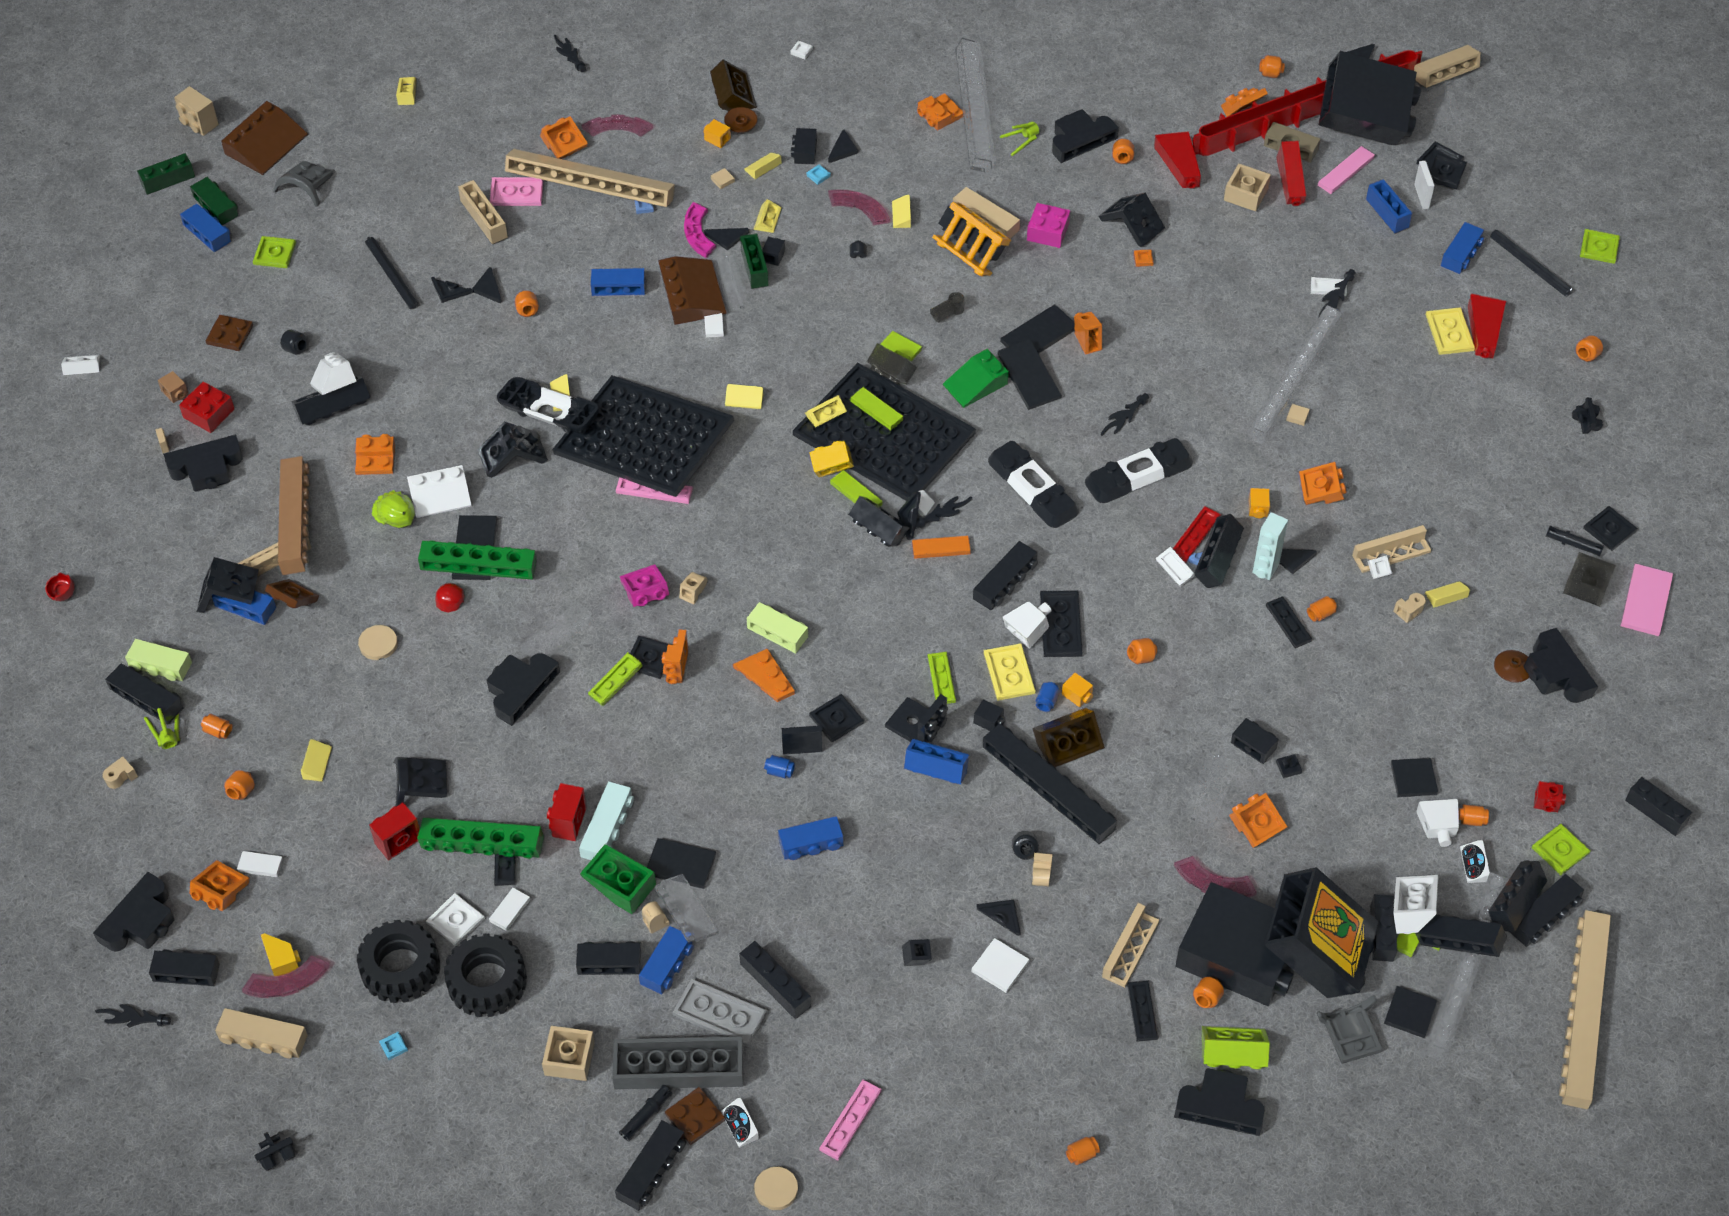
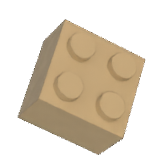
[174,86,219,136]
[1224,164,1271,211]
[542,1026,595,1081]

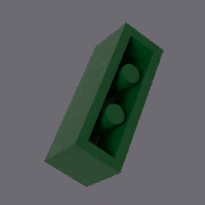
[137,153,195,195]
[190,176,238,225]
[740,233,769,289]

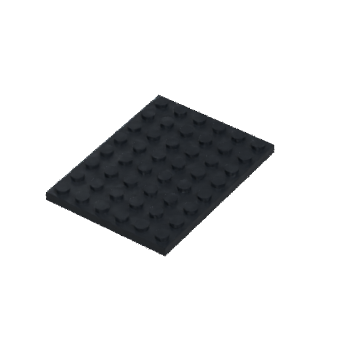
[793,362,976,501]
[552,375,734,497]

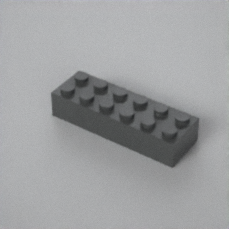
[612,1036,743,1090]

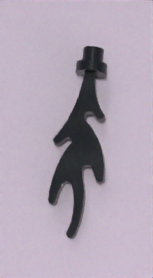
[554,35,586,72]
[1318,269,1356,319]
[1101,393,1149,436]
[915,496,972,529]
[95,1004,171,1028]

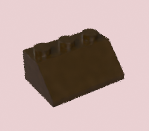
[710,59,757,111]
[1032,708,1105,767]

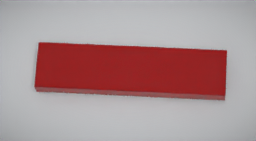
[1173,506,1221,564]

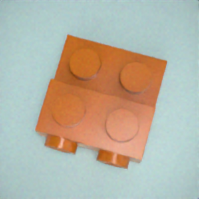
[1221,88,1268,117]
[917,93,965,131]
[540,116,588,159]
[355,434,395,475]
[1299,462,1347,505]
[662,629,689,684]
[1229,793,1287,848]
[189,860,249,911]

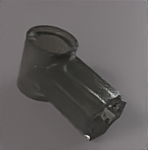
[930,292,964,323]

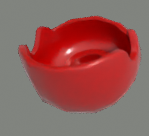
[45,572,75,602]
[435,583,465,613]

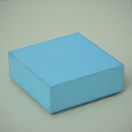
[806,164,831,185]
[379,1032,408,1060]

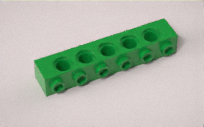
[418,540,537,580]
[417,818,544,859]

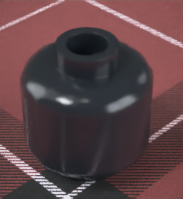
[280,329,307,355]
[1012,831,1039,860]

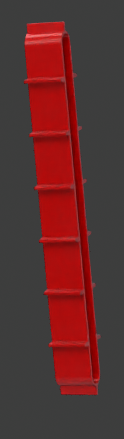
[1193,50,1423,156]

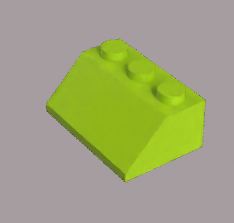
[1202,1026,1270,1069]

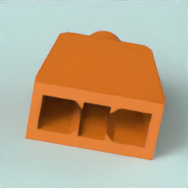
[1074,312,1102,355]

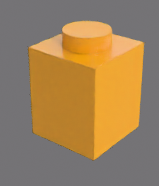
[703,119,731,148]
[1249,488,1270,518]
[1062,673,1093,707]

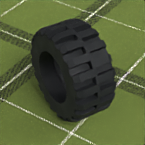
[357,920,440,1003]
[444,933,527,1017]

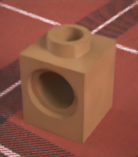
[158,371,188,403]

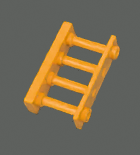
[932,202,1011,277]

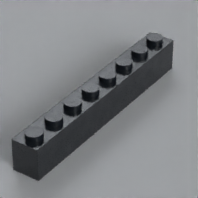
[983,723,1117,844]

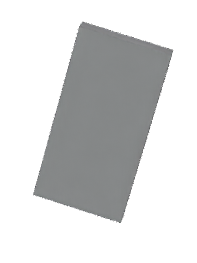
[672,978,767,1047]

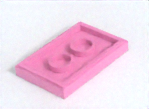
[490,177,544,206]

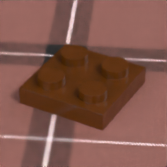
[205,314,253,352]
[265,579,319,608]
[664,1087,725,1146]

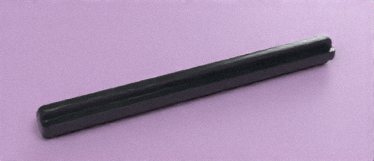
[1490,230,1572,297]
[365,237,418,309]

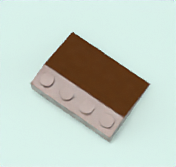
[221,101,308,175]
[658,256,727,325]

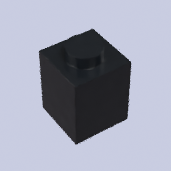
[762,237,785,266]
[973,699,1005,731]
[902,939,932,966]

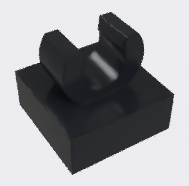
[1276,754,1302,778]

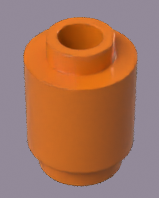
[1307,596,1337,622]
[201,714,232,739]
[1458,804,1489,826]
[1066,1136,1100,1165]

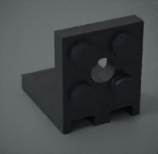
[1098,192,1165,247]
[478,421,548,478]
[196,557,259,613]
[885,694,948,743]

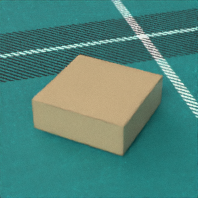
[711,168,735,189]
[1286,404,1310,426]
[155,428,170,453]

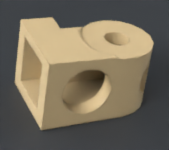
[679,572,707,604]
[1394,593,1426,623]
[103,757,138,789]
[1032,853,1053,887]
[642,901,670,934]

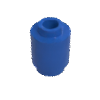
[1035,682,1060,712]
[764,755,795,779]

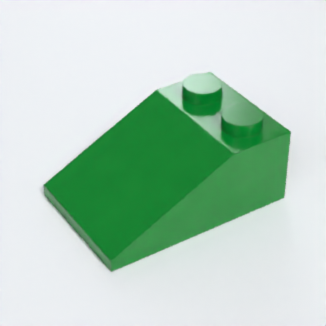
[943,349,1008,408]
[580,844,657,914]

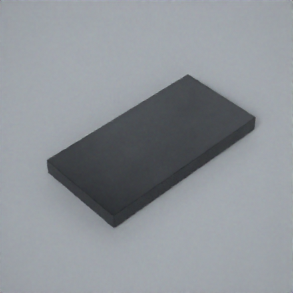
[1000,304,1075,354]
[997,339,1062,410]
[452,515,497,580]
[1040,591,1083,657]

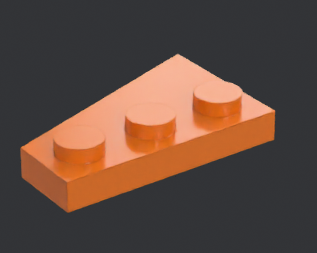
[733,649,795,702]

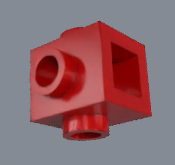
[1534,781,1566,813]

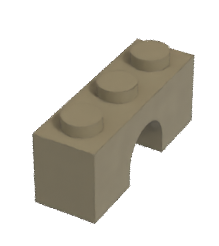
[1264,122,1321,163]

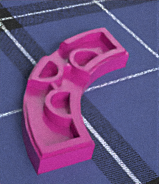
[684,202,716,258]

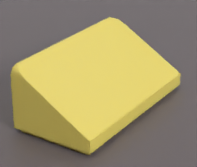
[744,153,782,179]
[892,195,911,228]
[754,199,782,233]
[550,374,570,411]
[725,384,764,409]
[805,395,847,427]
[1425,581,1470,608]
[301,739,332,781]

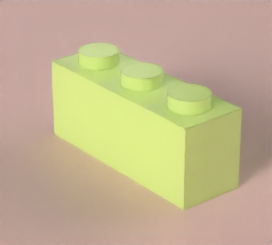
[747,602,808,653]
[125,639,192,681]

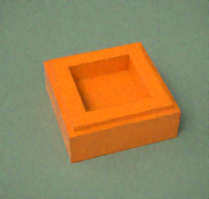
[1133,249,1154,267]

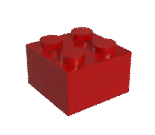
[179,381,235,433]
[547,783,587,842]
[369,803,420,861]

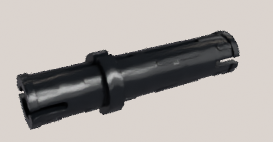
[1545,525,1604,557]
[619,1085,672,1142]

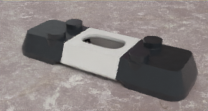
[497,377,599,434]
[1085,438,1193,503]
[988,441,1079,528]

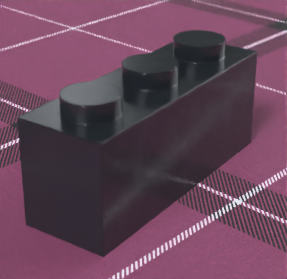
[848,496,909,547]
[1625,777,1692,836]
[1370,894,1397,962]
[576,941,641,975]
[149,949,220,986]

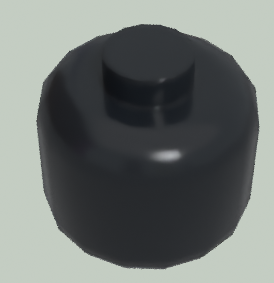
[850,240,867,258]

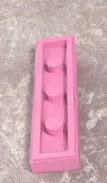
[1318,146,1375,194]
[616,478,693,504]
[819,1079,881,1160]

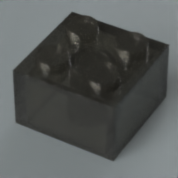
[867,343,917,385]
[1563,552,1616,607]

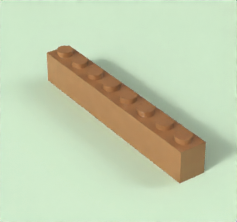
[278,456,310,575]

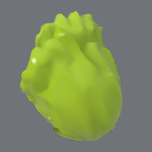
[371,490,415,528]

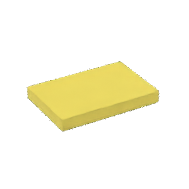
[1425,307,1475,355]
[984,644,1035,701]

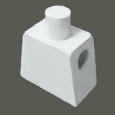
[1003,602,1051,649]
[1417,799,1459,847]

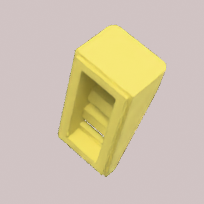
[396,77,416,105]

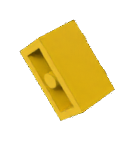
[809,441,854,477]

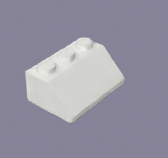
[310,352,356,395]
[407,465,471,518]
[1393,875,1438,934]

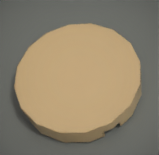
[358,625,397,660]
[754,1167,798,1210]

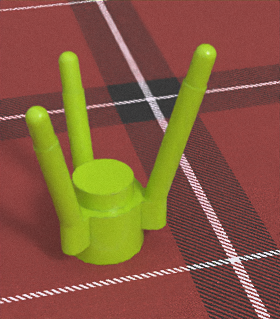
[999,121,1039,156]
[144,708,180,749]

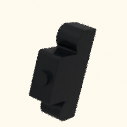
[1052,109,1119,163]
[163,434,243,492]
[1523,628,1598,703]
[486,653,560,726]
[93,872,175,952]
[1174,1068,1265,1136]

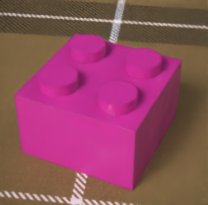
[1027,203,1070,248]

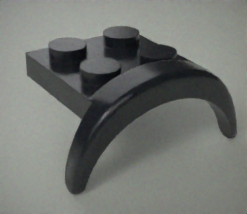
[393,757,447,806]

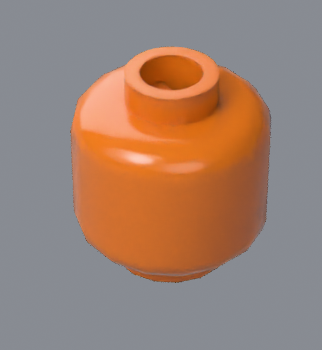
[1259,55,1285,78]
[1112,139,1134,164]
[515,291,539,317]
[1576,335,1603,361]
[1127,638,1157,664]
[224,770,255,800]
[1193,977,1224,1008]

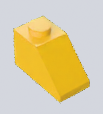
[261,933,301,978]

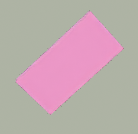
[1621,564,1673,636]

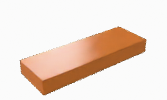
[912,536,970,559]

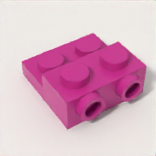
[619,564,669,607]

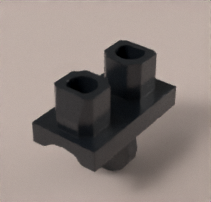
[1572,397,1603,434]
[254,1132,295,1172]

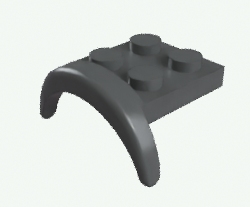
[273,161,332,207]
[1317,995,1382,1064]

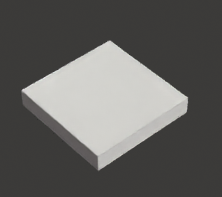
[1414,161,1435,209]
[426,893,485,946]
[971,938,1029,993]

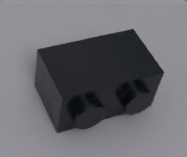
[791,128,817,164]
[1231,718,1279,764]

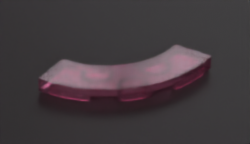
[581,114,653,137]
[828,190,890,226]
[1174,856,1257,897]
[242,955,330,998]

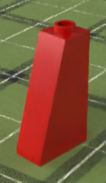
[1154,131,1201,189]
[1276,141,1306,206]
[1468,294,1506,359]

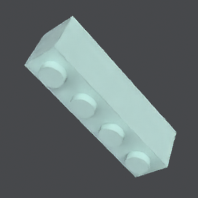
[1252,513,1288,580]
[579,781,634,860]

